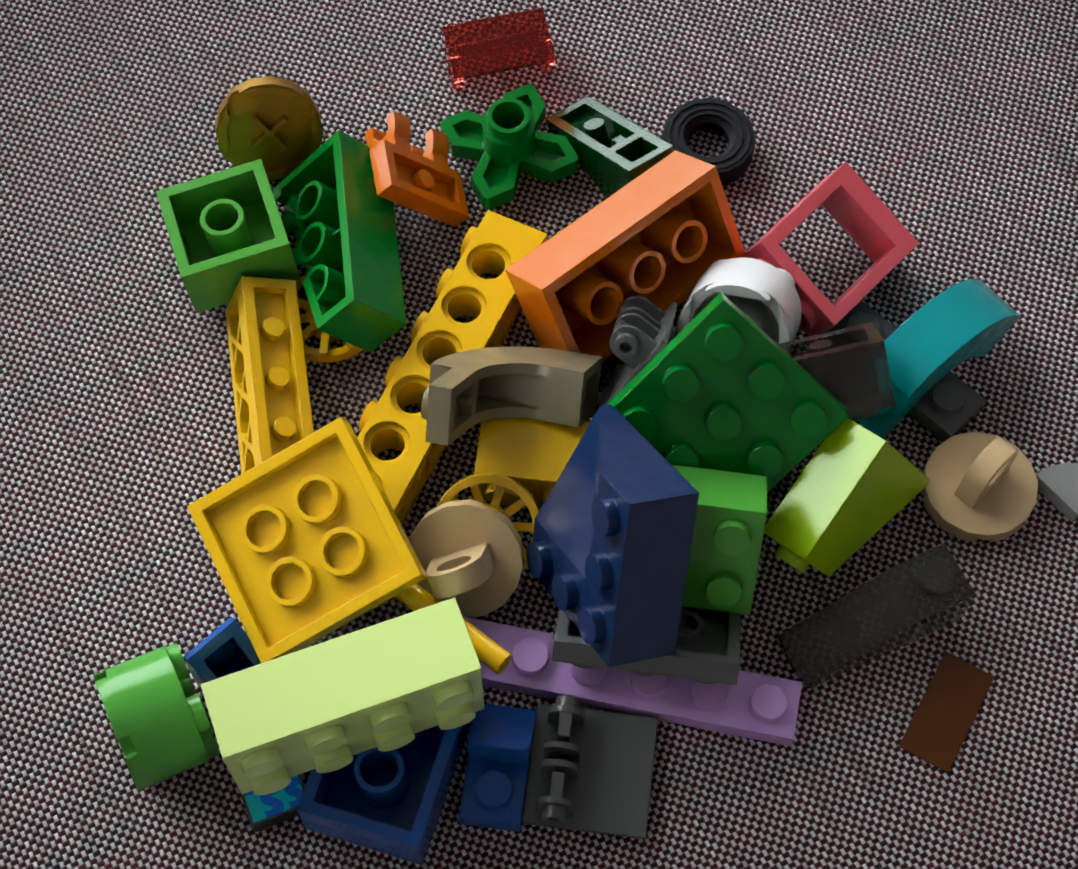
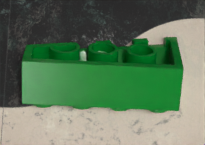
[272,130,407,352]

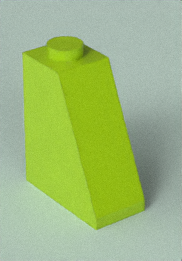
[764,418,930,577]

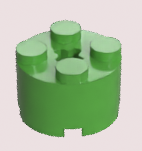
[93,643,220,791]

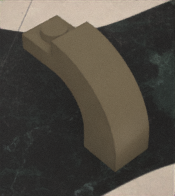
[421,346,602,446]

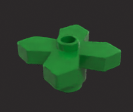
[440,84,578,210]

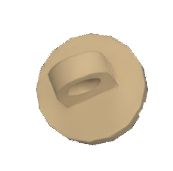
[922,431,1038,542]
[409,499,525,618]

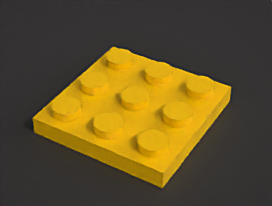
[187,417,427,663]

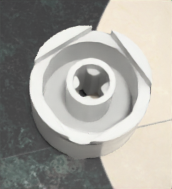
[677,257,802,353]

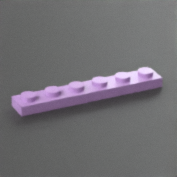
[462,616,802,746]

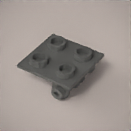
[593,295,678,418]
[522,695,658,840]

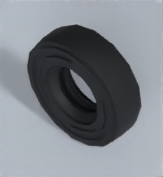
[662,98,756,186]

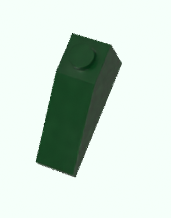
[546,96,675,198]

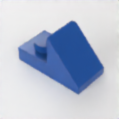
[458,703,537,832]

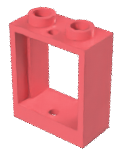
[741,162,919,339]

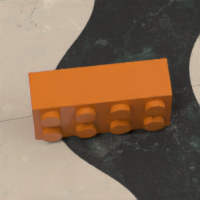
[505,150,745,362]

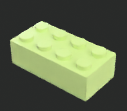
[200,597,484,795]

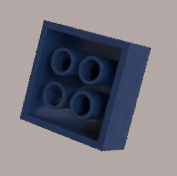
[526,404,699,667]

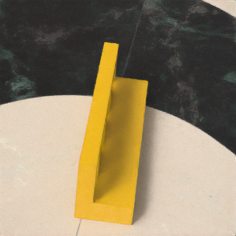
[225,276,314,474]

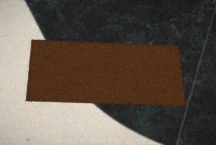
[898,652,995,773]

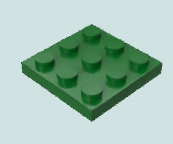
[607,292,849,493]

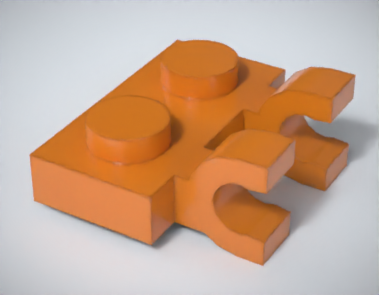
[365,111,469,227]

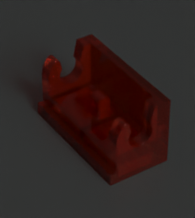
[442,8,556,89]

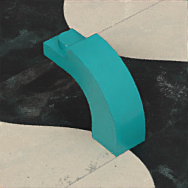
[838,279,1021,439]

